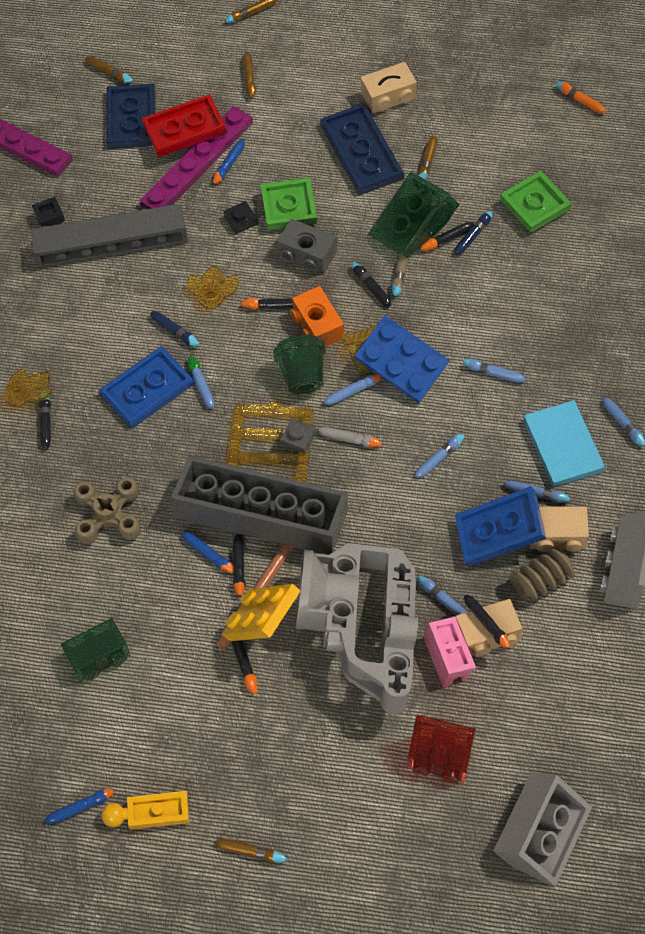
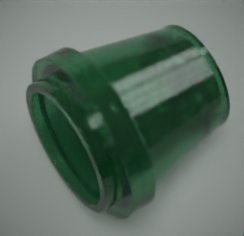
[273,335,326,394]

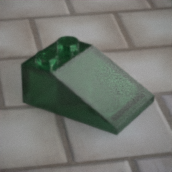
[368,171,460,258]

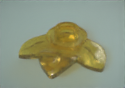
[187,265,239,309]
[4,369,52,406]

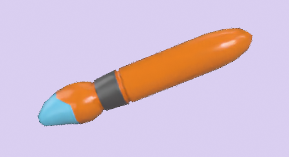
[556,82,606,114]

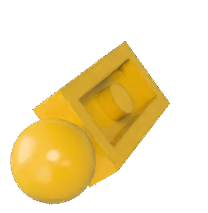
[101,791,190,830]

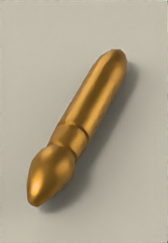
[243,52,256,98]

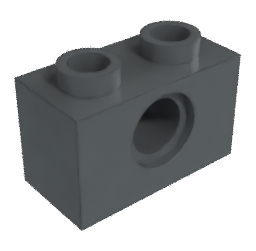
[277,219,337,274]

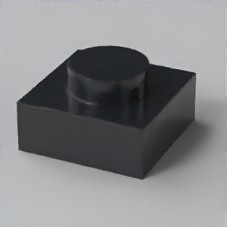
[32,197,65,227]
[223,201,258,234]

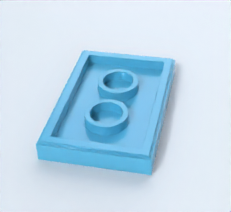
[524,400,605,487]

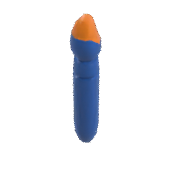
[213,140,245,184]
[182,532,234,573]
[45,789,114,824]

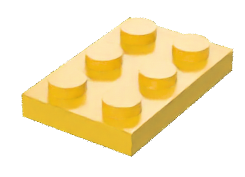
[222,584,300,641]

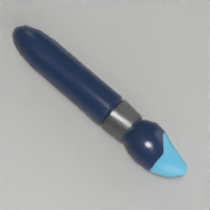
[454,211,493,255]
[150,311,199,347]

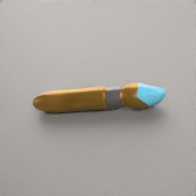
[226,0,277,23]
[85,56,133,84]
[417,136,438,184]
[215,838,287,863]

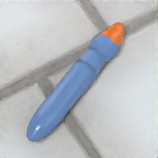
[324,374,381,405]

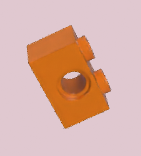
[290,286,345,351]

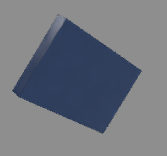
[107,84,156,149]

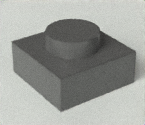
[280,418,317,454]

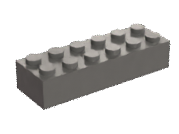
[171,456,348,555]

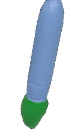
[188,356,215,409]

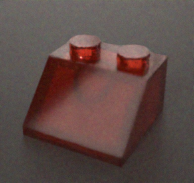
[408,714,476,783]

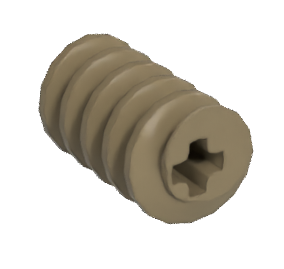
[510,548,575,601]

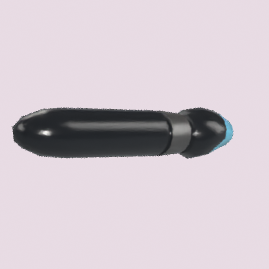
[352,262,391,307]
[39,392,51,450]

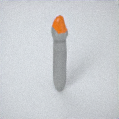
[317,427,381,448]

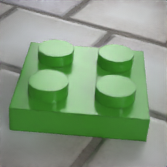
[500,170,572,233]
[260,178,317,230]

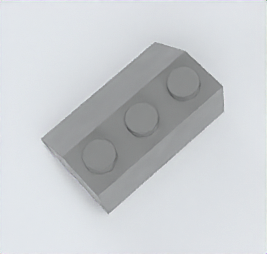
[600,511,645,610]
[493,772,592,887]

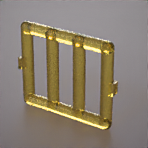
[227,402,314,483]

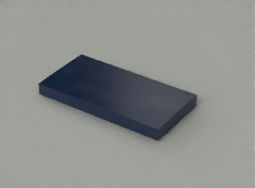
[320,103,404,196]

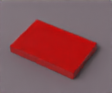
[142,94,227,158]

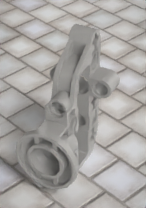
[295,543,418,714]

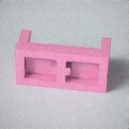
[423,617,476,687]

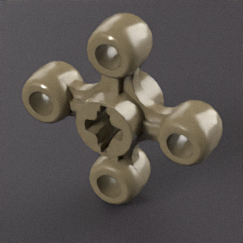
[74,477,141,544]

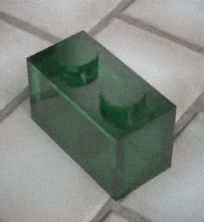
[61,618,131,683]

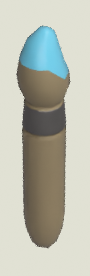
[391,245,410,296]

